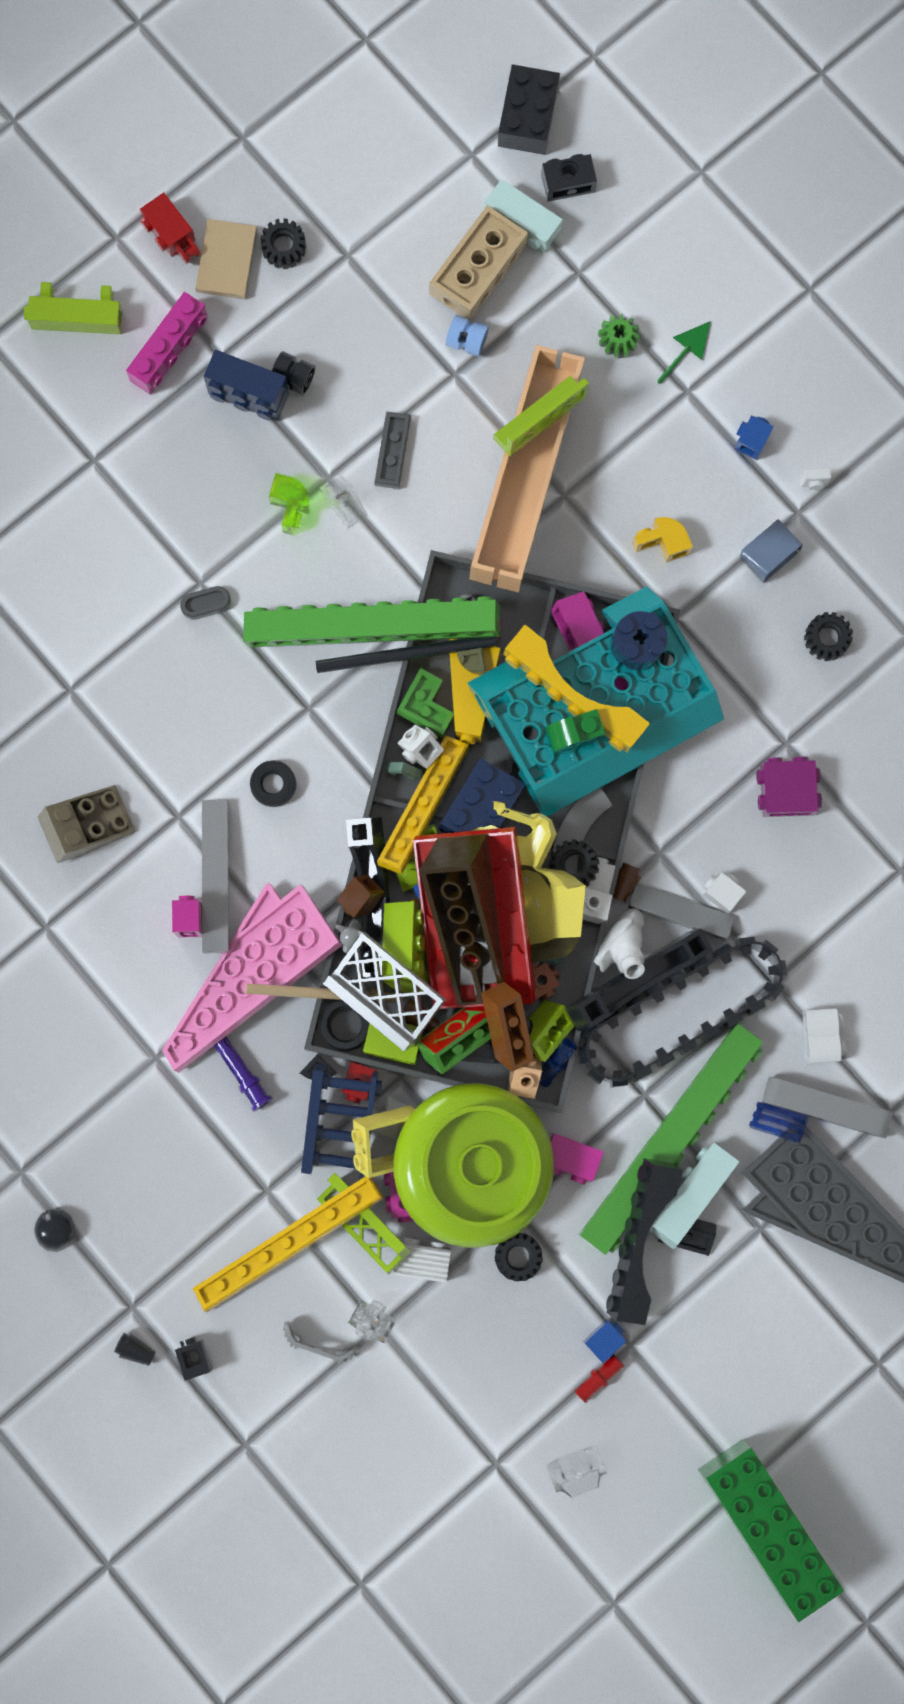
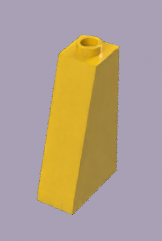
[449,639,501,744]

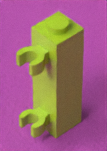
[24,282,123,335]

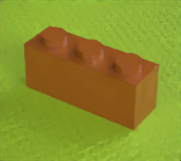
[481,982,534,1072]

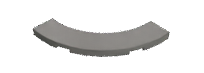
[550,788,612,874]

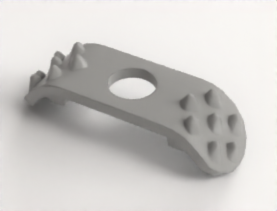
[283,1321,359,1364]

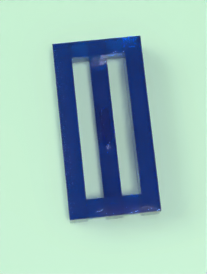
[749,1102,809,1143]

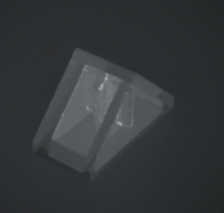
[319,474,368,529]

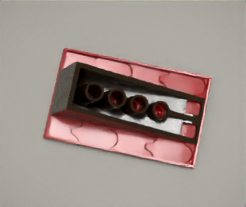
[413,827,536,1009]

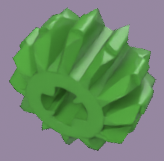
[598,313,640,358]

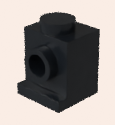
[175,1336,213,1381]

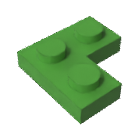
[396,668,454,738]

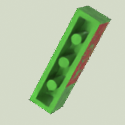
[417,1006,525,1074]

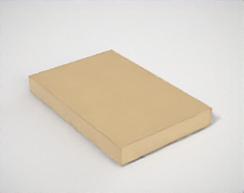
[195,219,257,299]

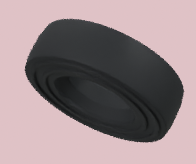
[250,760,296,807]

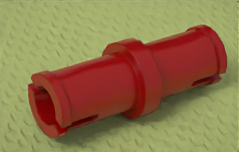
[574,1354,625,1403]

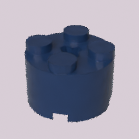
[611,611,667,670]

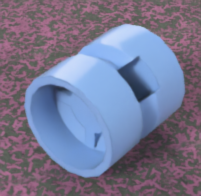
[445,314,489,357]

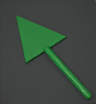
[657,321,710,384]

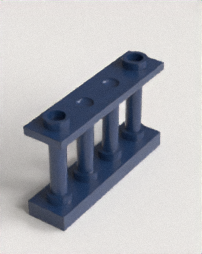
[301,1064,382,1180]

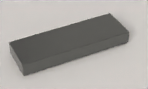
[374,411,411,489]

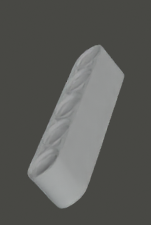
[762,1077,893,1139]

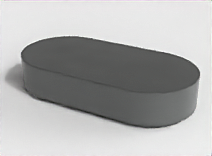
[180,586,231,620]

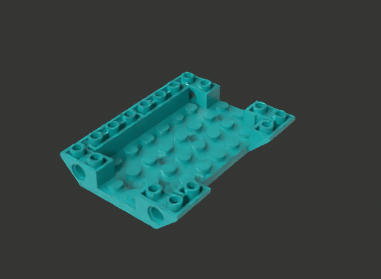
[467,586,724,817]

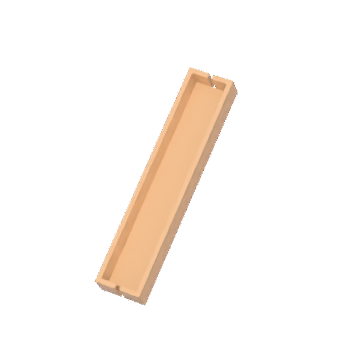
[469,345,585,593]

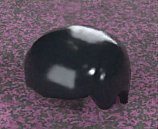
[34,1208,75,1252]

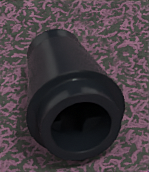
[114,1332,156,1366]

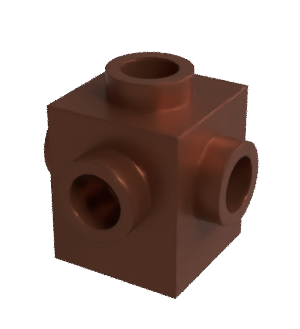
[532,962,560,1001]

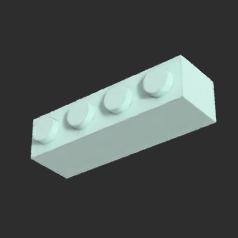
[650,1143,739,1250]

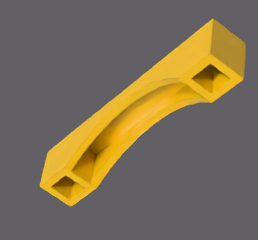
[503,625,650,753]

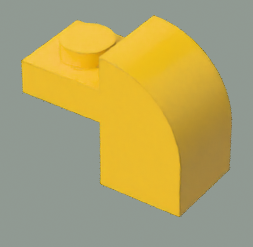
[632,517,693,563]

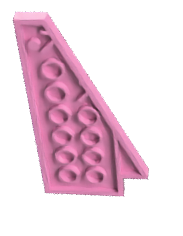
[162,882,342,1073]

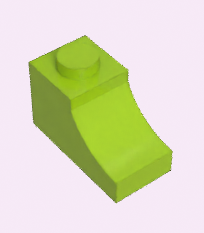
[529,1000,574,1062]

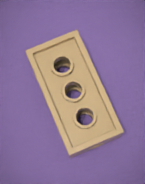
[429,205,528,321]

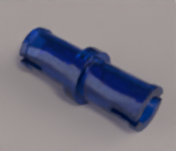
[539,1038,577,1087]

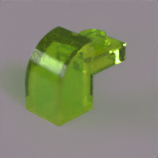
[269,473,310,535]

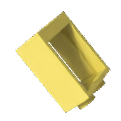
[351,1105,415,1178]

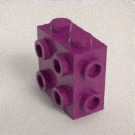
[756,757,822,817]

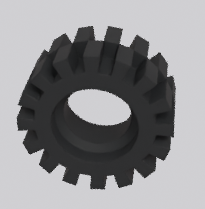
[260,218,306,269]
[804,612,853,661]
[549,839,600,887]
[494,1233,543,1282]

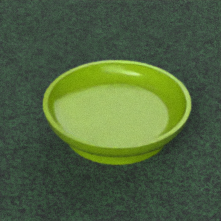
[393,1083,554,1248]

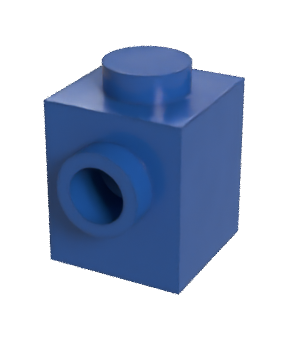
[735,415,774,460]
[583,1320,626,1363]

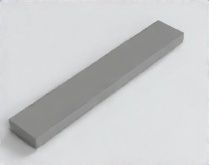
[202,799,229,954]

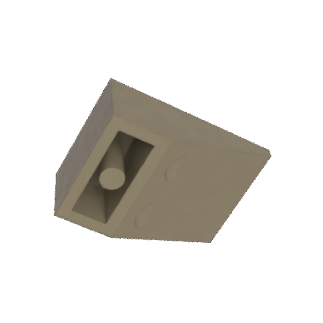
[38,785,135,864]

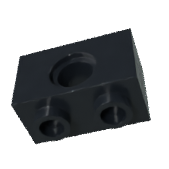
[541,154,597,202]

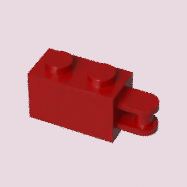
[140,192,201,264]

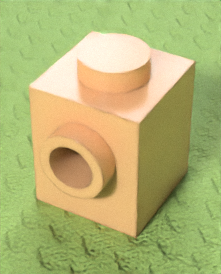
[508,1056,542,1099]

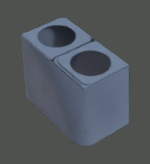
[740,519,803,583]

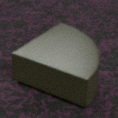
[457,648,486,675]

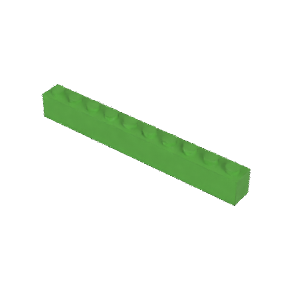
[243,596,500,648]
[578,1023,763,1255]

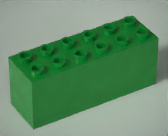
[698,1440,844,1623]

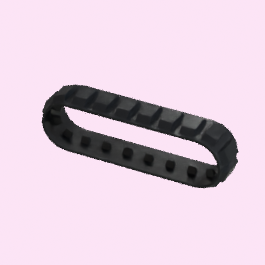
[578,936,788,1088]

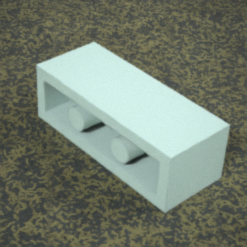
[484,179,563,253]

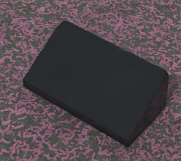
[658,1219,717,1256]

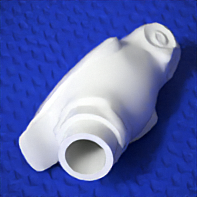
[594,908,645,979]

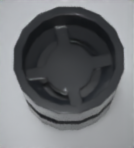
[272,351,316,395]

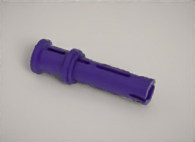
[214,1036,273,1112]

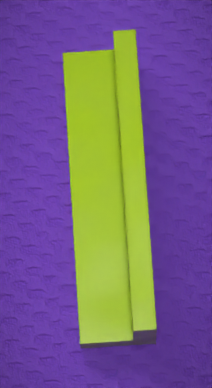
[493,376,589,457]
[317,1173,411,1275]

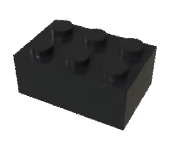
[497,64,560,155]

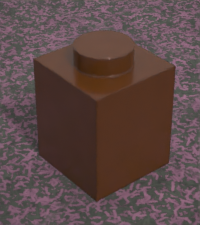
[337,875,385,918]

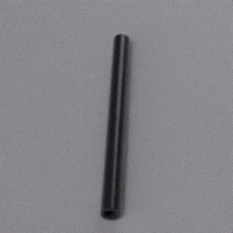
[315,637,497,673]

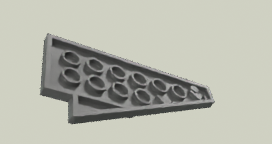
[742,1119,904,1283]

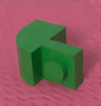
[545,709,605,755]

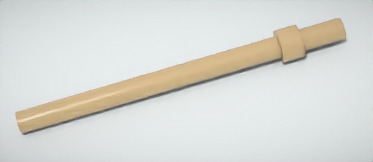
[245,983,403,1003]

